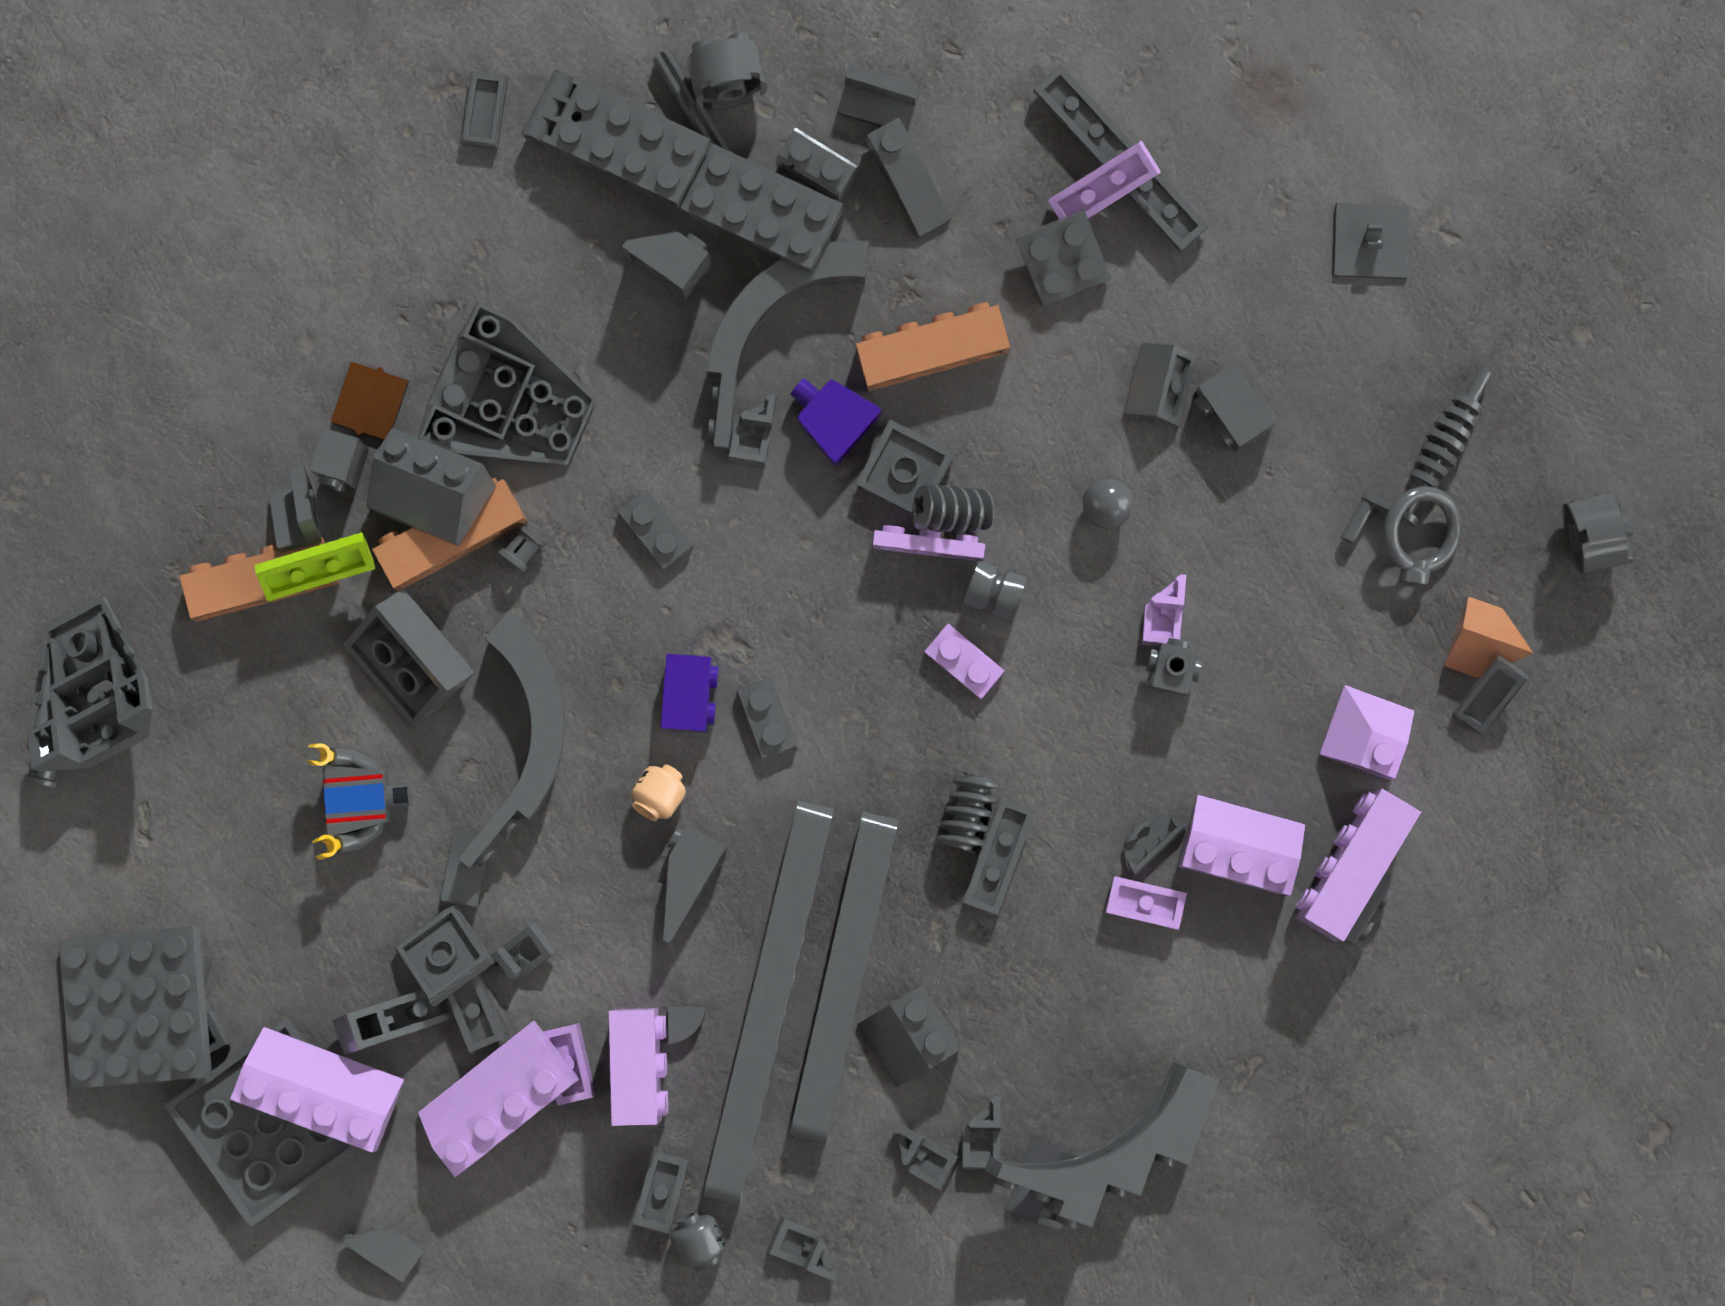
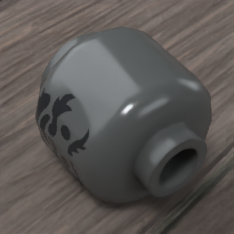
[670,1211,726,1271]

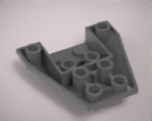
[418,303,596,465]

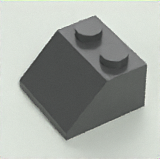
[622,232,712,302]
[858,984,961,1087]

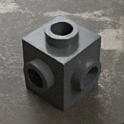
[1146,638,1202,696]

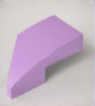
[1142,574,1186,646]

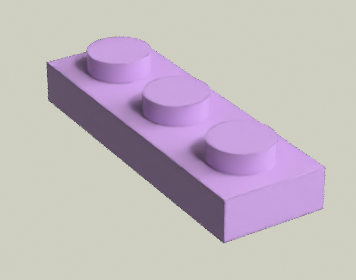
[1048,140,1161,219]
[873,525,985,562]

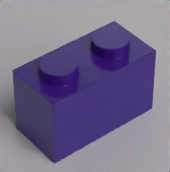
[661,654,719,733]

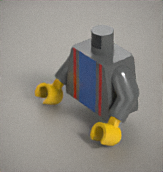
[306,743,411,860]

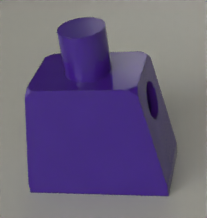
[790,378,882,467]

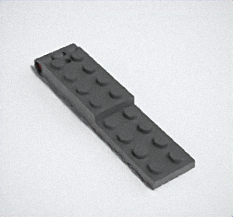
[521,70,844,272]

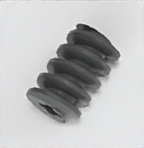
[912,484,995,535]
[936,772,1001,854]

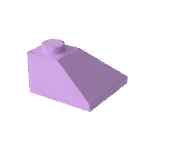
[1319,685,1414,780]

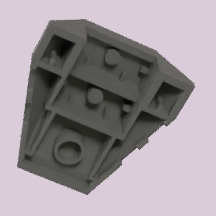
[28,596,152,771]

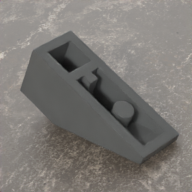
[865,117,951,238]
[663,824,728,944]
[332,990,455,1055]

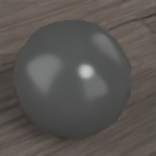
[1083,477,1132,529]

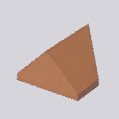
[1443,597,1533,679]

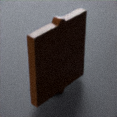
[330,362,409,440]

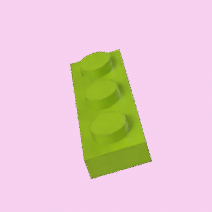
[255,532,375,601]

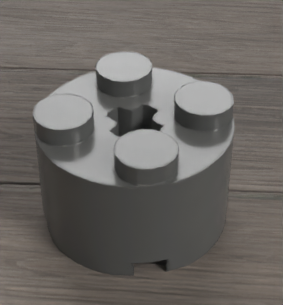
[687,32,768,110]
[1562,490,1633,574]

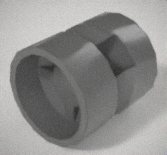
[962,559,1028,622]

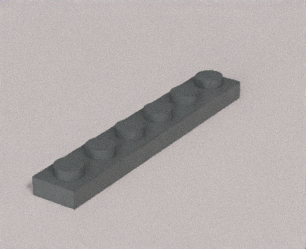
[1033,65,1208,253]

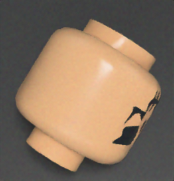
[631,764,686,822]

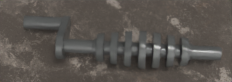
[1341,367,1492,544]

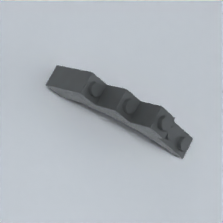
[985,1062,1219,1229]

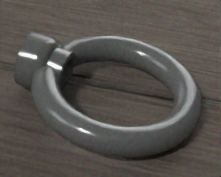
[1383,486,1462,584]

